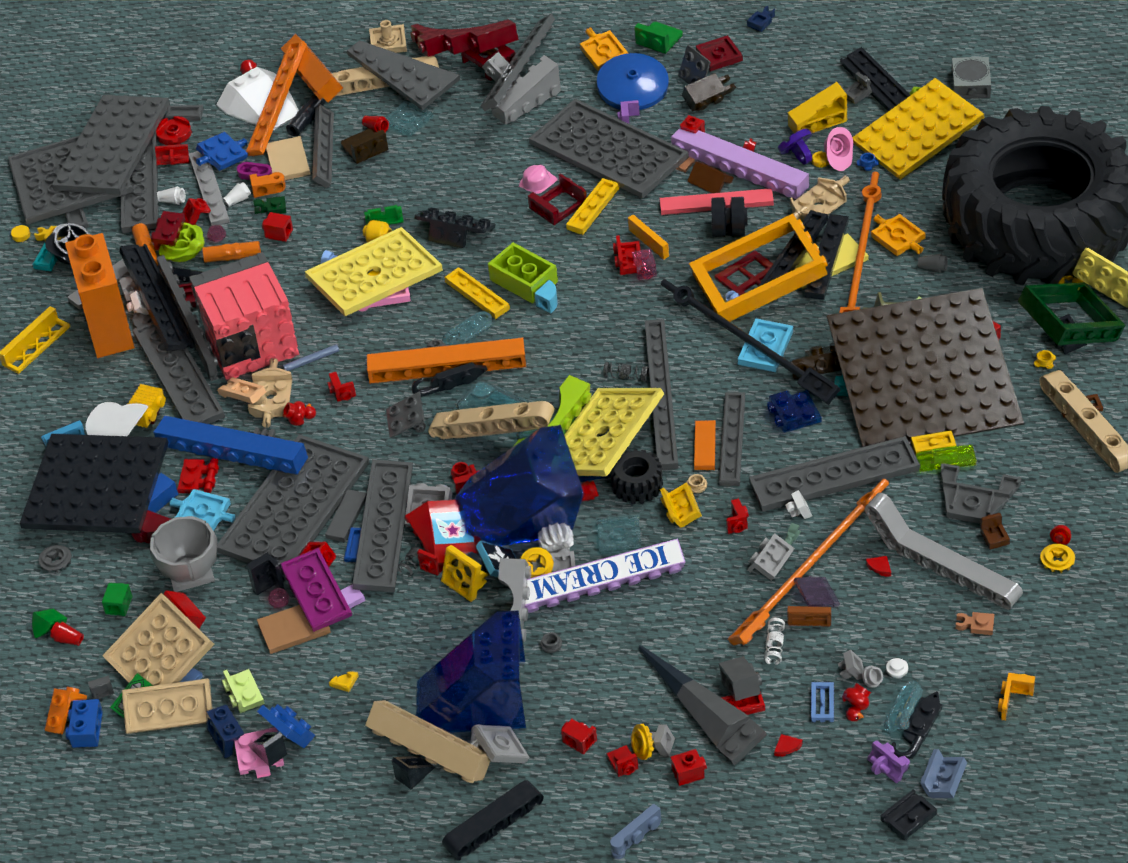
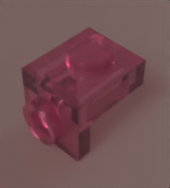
[632,248,657,280]

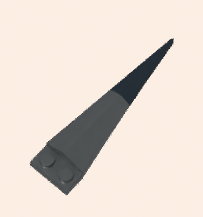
[639,645,767,765]

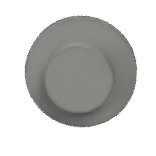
[862,665,883,688]

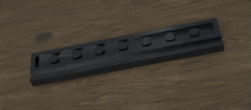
[840,47,911,111]
[119,244,195,351]

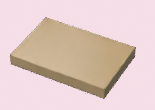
[266,136,310,180]

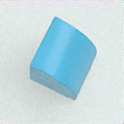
[535,280,558,313]

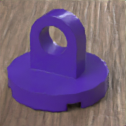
[778,128,812,165]

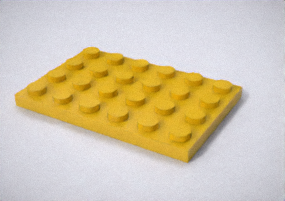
[852,78,985,180]

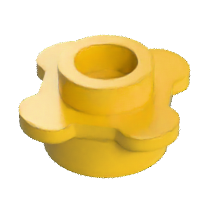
[1034,350,1056,369]

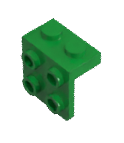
[634,22,683,54]

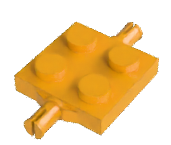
[580,28,628,71]
[871,214,926,256]

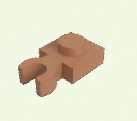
[956,612,994,635]

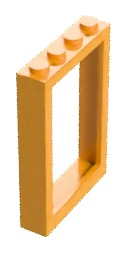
[689,214,828,322]

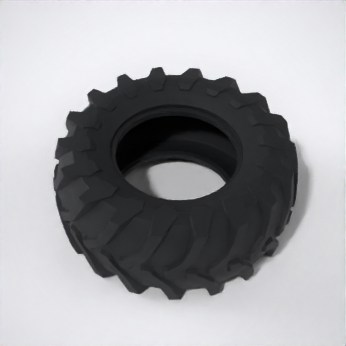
[942,106,1128,285]

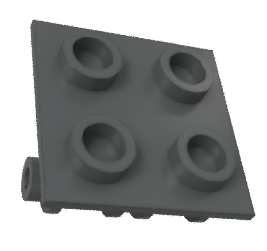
[678,45,711,84]
[386,392,426,438]

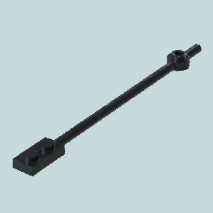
[661,279,841,405]

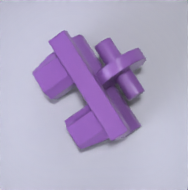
[867,741,910,783]

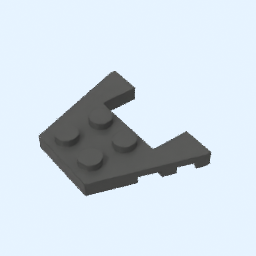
[941,463,1022,524]

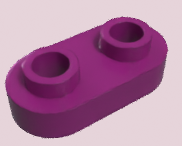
[237,162,272,180]

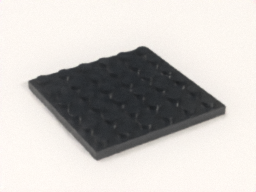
[20,434,169,533]

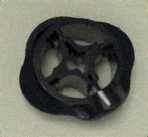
[45,223,91,265]

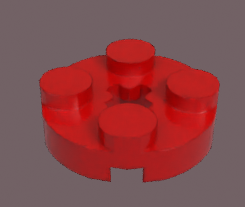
[156,116,192,145]

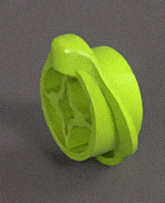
[159,223,205,262]

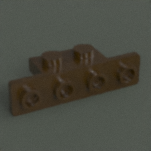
[790,343,841,379]

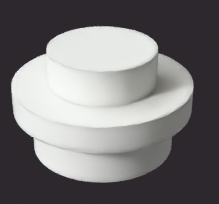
[886,658,908,678]

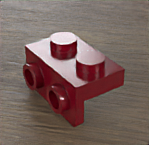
[151,211,186,250]

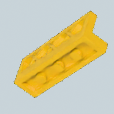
[0,306,70,374]

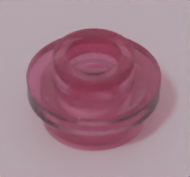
[207,225,226,242]
[268,588,290,608]

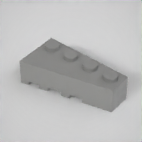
[492,55,561,124]

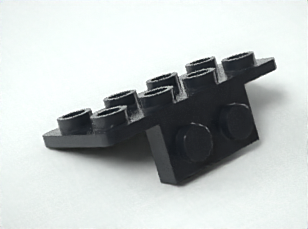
[414,207,496,248]

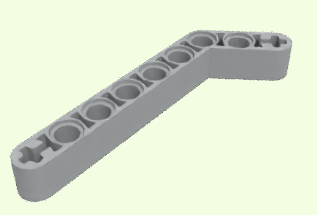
[865,493,1023,610]

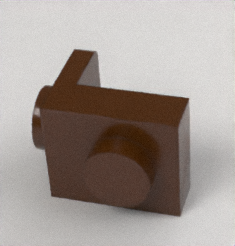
[980,513,1010,550]

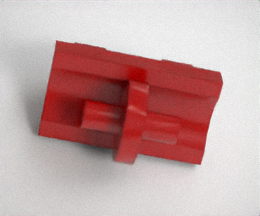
[155,144,189,165]

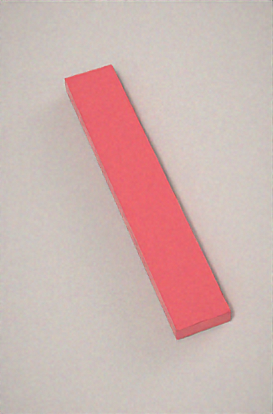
[660,188,774,215]

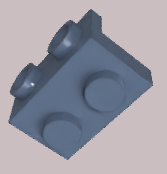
[921,749,967,798]

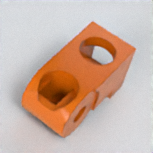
[250,172,286,198]

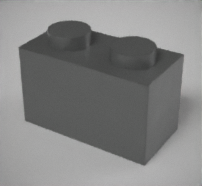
[719,656,762,701]

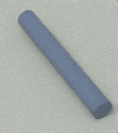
[282,344,339,371]

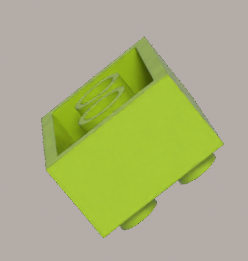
[488,242,558,304]

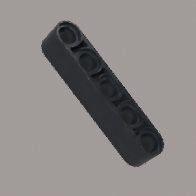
[442,780,544,861]

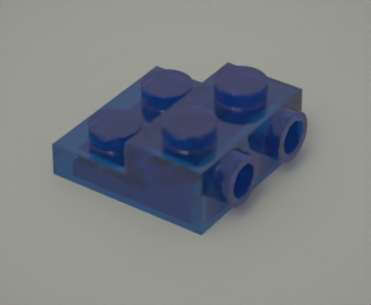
[767,390,822,433]

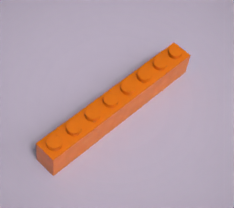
[367,338,526,384]

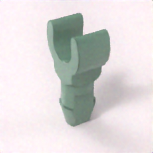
[784,523,801,545]

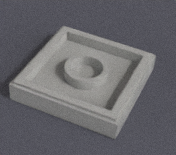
[472,725,529,763]

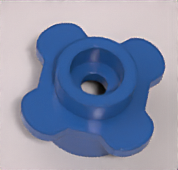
[857,153,879,171]

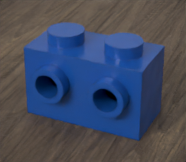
[66,699,103,748]

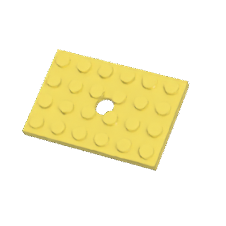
[305,227,443,316]
[540,388,664,476]

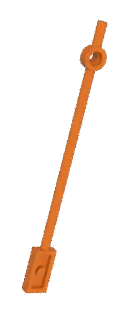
[839,172,882,313]
[728,479,889,645]

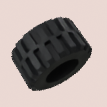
[610,449,663,504]

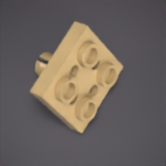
[369,20,407,53]

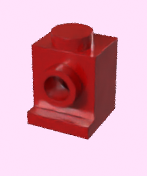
[561,719,597,755]

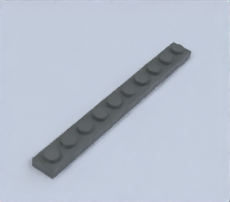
[481,14,555,111]
[645,319,679,470]

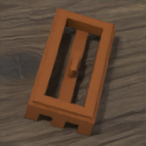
[787,606,831,626]

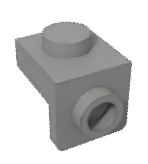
[119,276,138,302]

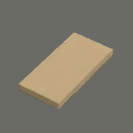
[122,679,213,734]

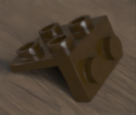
[341,129,389,164]

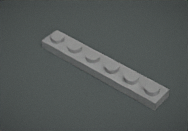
[189,151,230,227]

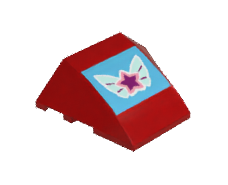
[404,499,486,566]

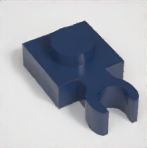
[747,6,775,32]

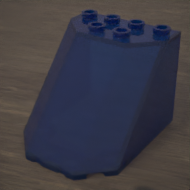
[455,425,584,546]
[416,610,526,733]

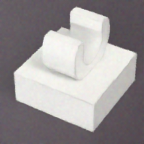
[126,291,149,315]
[785,490,812,519]

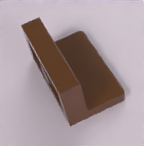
[688,161,734,193]

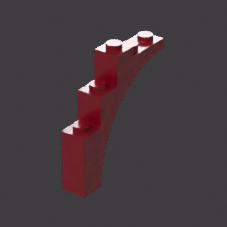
[410,19,519,57]

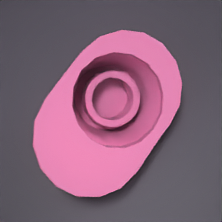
[824,127,853,171]
[519,165,558,194]

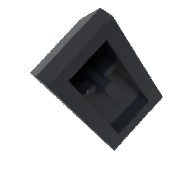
[249,732,287,767]
[392,756,435,790]

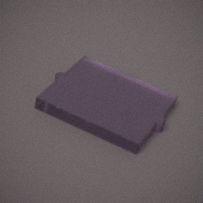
[794,576,840,607]

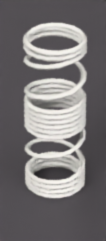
[764,618,785,664]

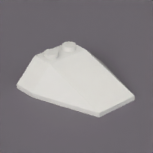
[216,67,299,130]

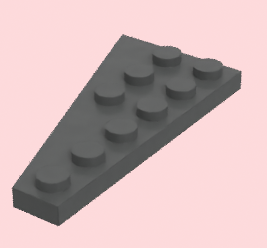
[347,40,460,111]

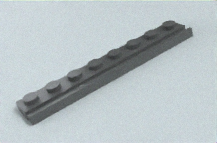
[157,255,219,381]

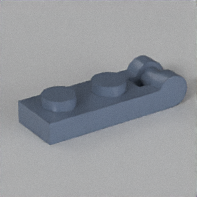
[610,804,661,859]

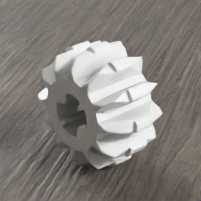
[538,522,574,553]

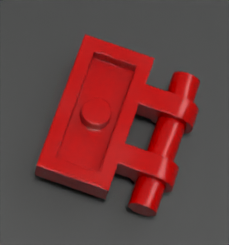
[177,458,219,494]

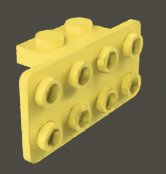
[1073,248,1128,308]

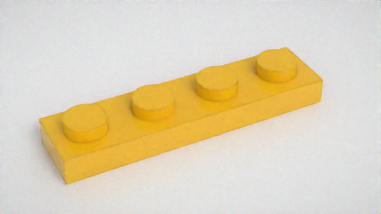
[566,178,619,235]
[444,267,510,319]

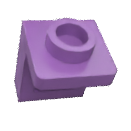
[618,100,640,124]

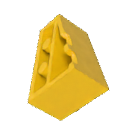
[788,82,847,133]

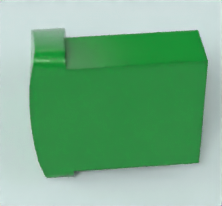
[32,609,67,638]

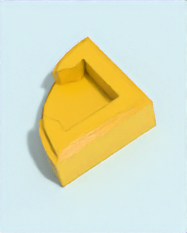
[329,672,358,692]

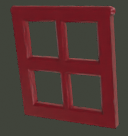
[715,250,773,296]

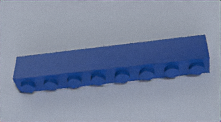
[153,416,308,474]

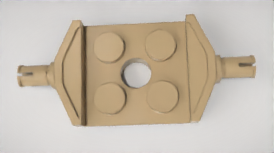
[248,358,292,427]

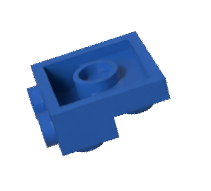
[257,704,315,748]

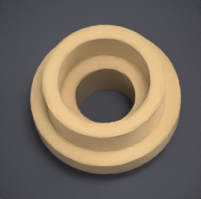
[687,474,707,493]

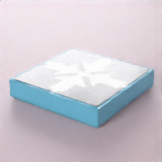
[476,541,516,577]

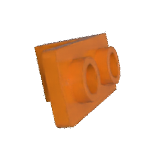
[45,687,87,734]

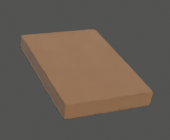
[257,605,331,654]

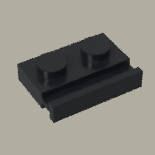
[880,789,937,840]

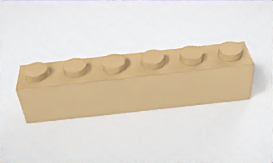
[365,700,490,783]

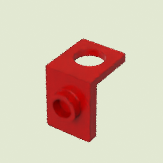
[417,549,443,576]

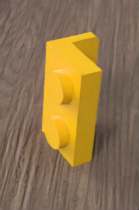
[660,482,702,528]

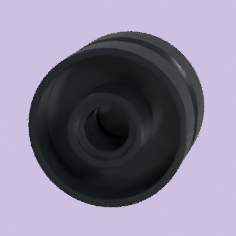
[711,197,748,238]

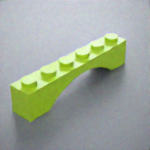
[508,375,592,476]

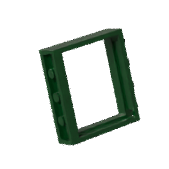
[1018,282,1126,345]

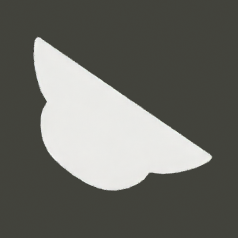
[86,402,148,436]

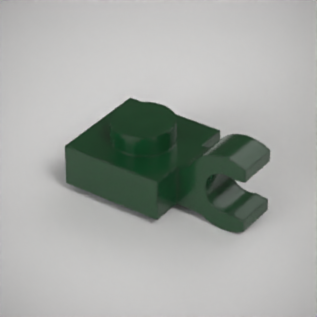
[253,196,287,215]

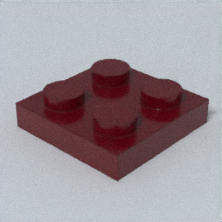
[696,35,743,72]

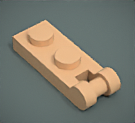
[218,377,266,404]

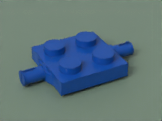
[196,132,248,171]

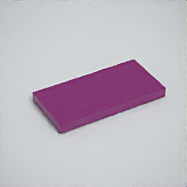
[280,548,352,632]

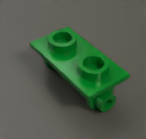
[364,205,404,225]

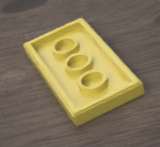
[794,234,869,289]

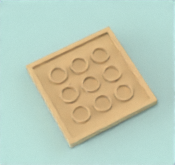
[103,593,214,686]

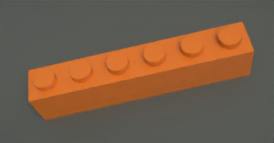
[281,34,343,102]

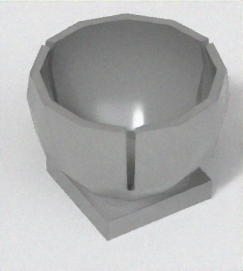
[150,516,217,592]

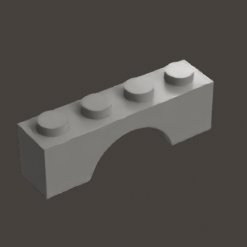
[493,558,531,648]

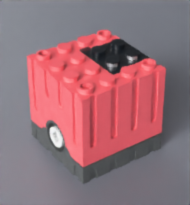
[189,252,299,380]

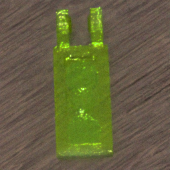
[916,445,977,472]

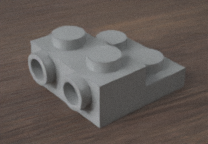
[404,483,452,527]

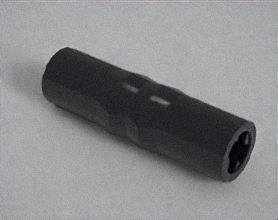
[286,94,326,137]

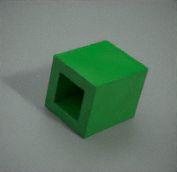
[102,583,133,616]

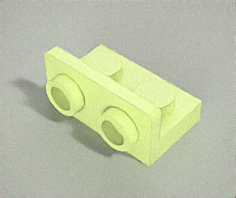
[221,669,265,713]

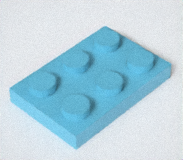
[738,318,793,372]

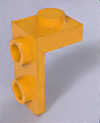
[998,672,1035,721]

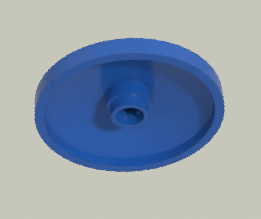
[597,53,669,110]

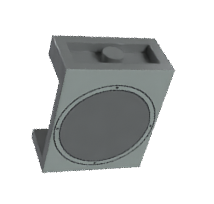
[952,57,991,99]

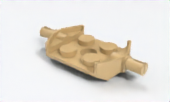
[790,175,850,220]

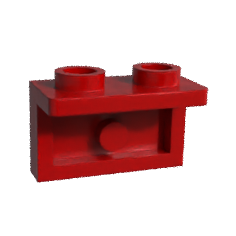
[613,235,643,275]

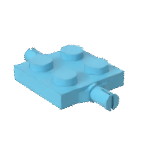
[170,489,235,531]

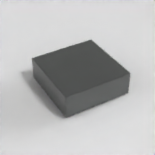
[88,676,114,699]

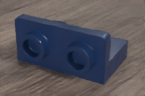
[206,705,244,758]

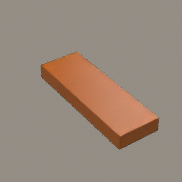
[694,420,716,470]

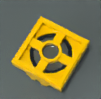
[441,545,488,602]

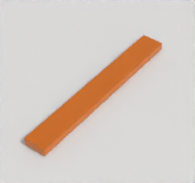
[246,41,307,156]

